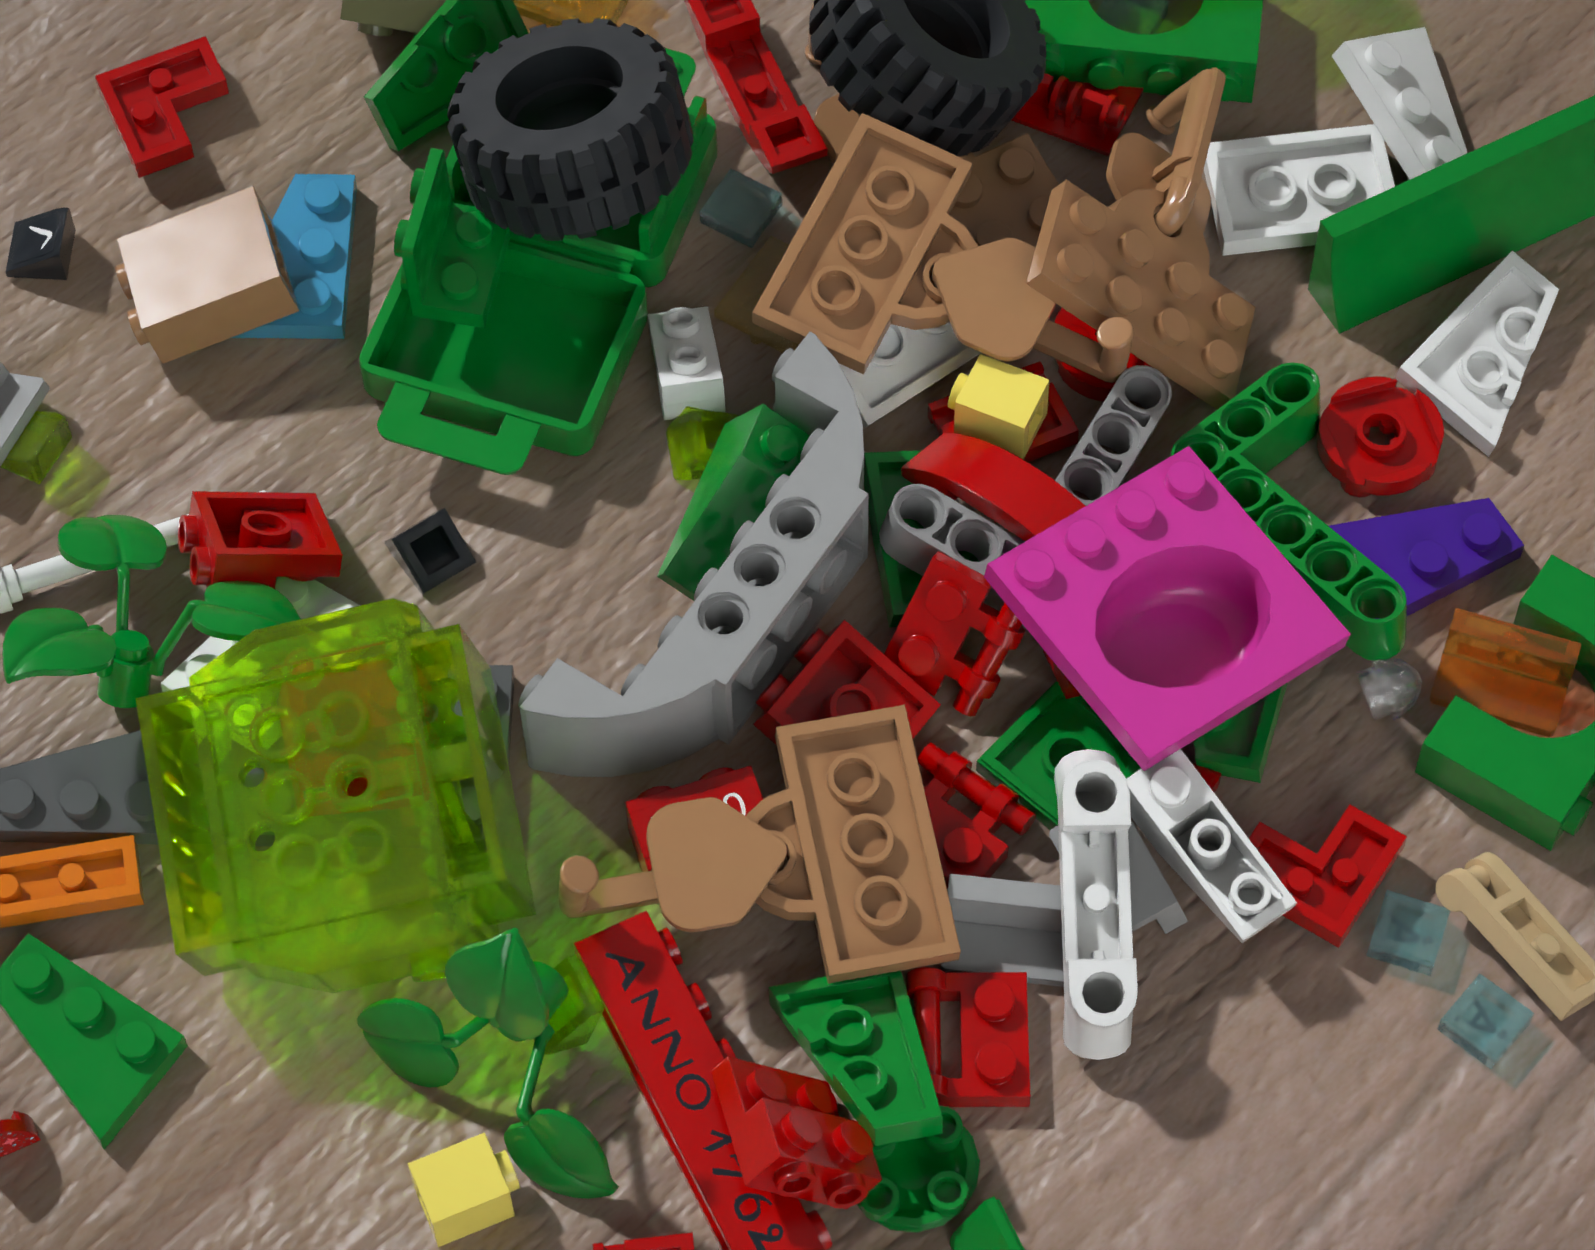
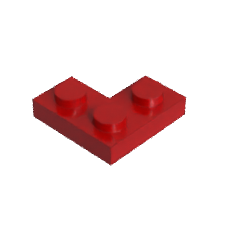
[95,36,229,178]
[1249,804,1407,948]

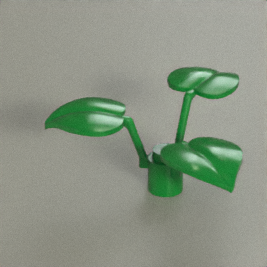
[2,515,309,708]
[357,928,619,1199]

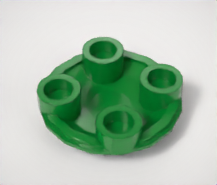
[856,1106,980,1233]

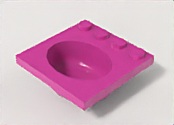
[984,446,1351,771]

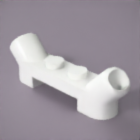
[1054,749,1138,1060]

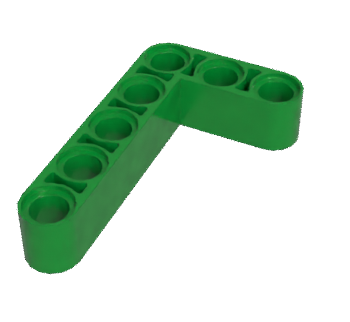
[1171,362,1407,661]

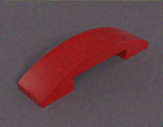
[684,0,827,174]
[901,433,1086,541]

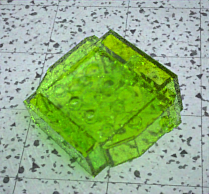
[136,598,536,993]

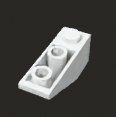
[1127,749,1297,943]

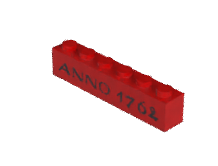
[574,910,833,1250]

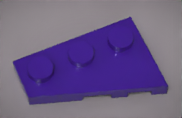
[1329,498,1524,619]

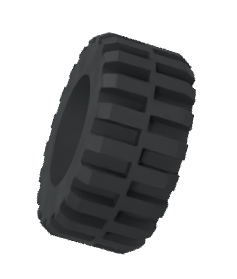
[809,0,1046,156]
[447,18,694,241]

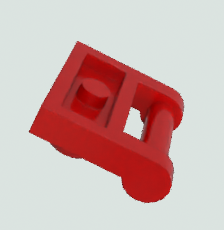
[906,967,1030,1107]

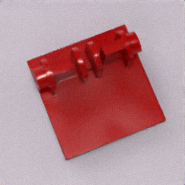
[1011,73,1144,157]

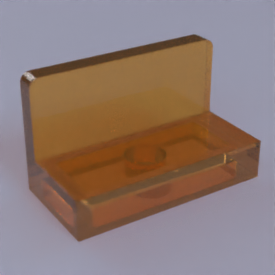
[1430,608,1582,737]

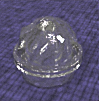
[1356,658,1422,720]

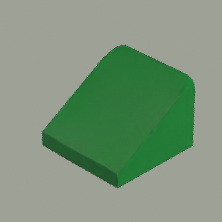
[950,1196,1024,1250]

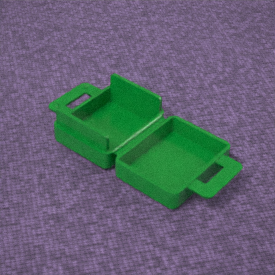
[359,48,718,475]

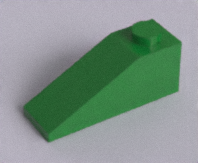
[657,404,810,601]

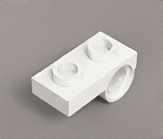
[647,306,725,420]

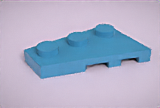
[231,174,357,339]

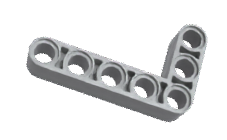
[879,365,1172,628]

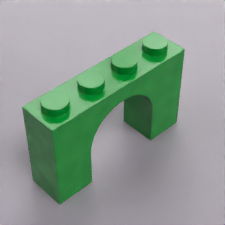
[1025,0,1263,103]
[1415,555,1595,851]

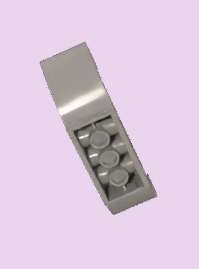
[518,331,869,777]

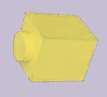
[948,354,1049,460]
[408,1132,520,1247]

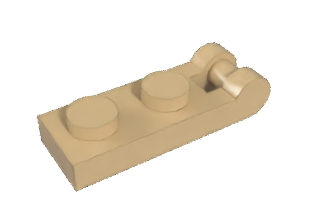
[1436,852,1595,1021]

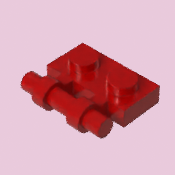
[884,551,1026,717]
[917,742,1036,889]

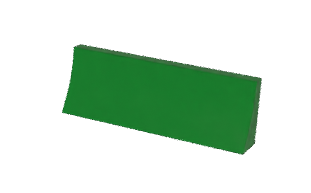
[1308,95,1595,334]

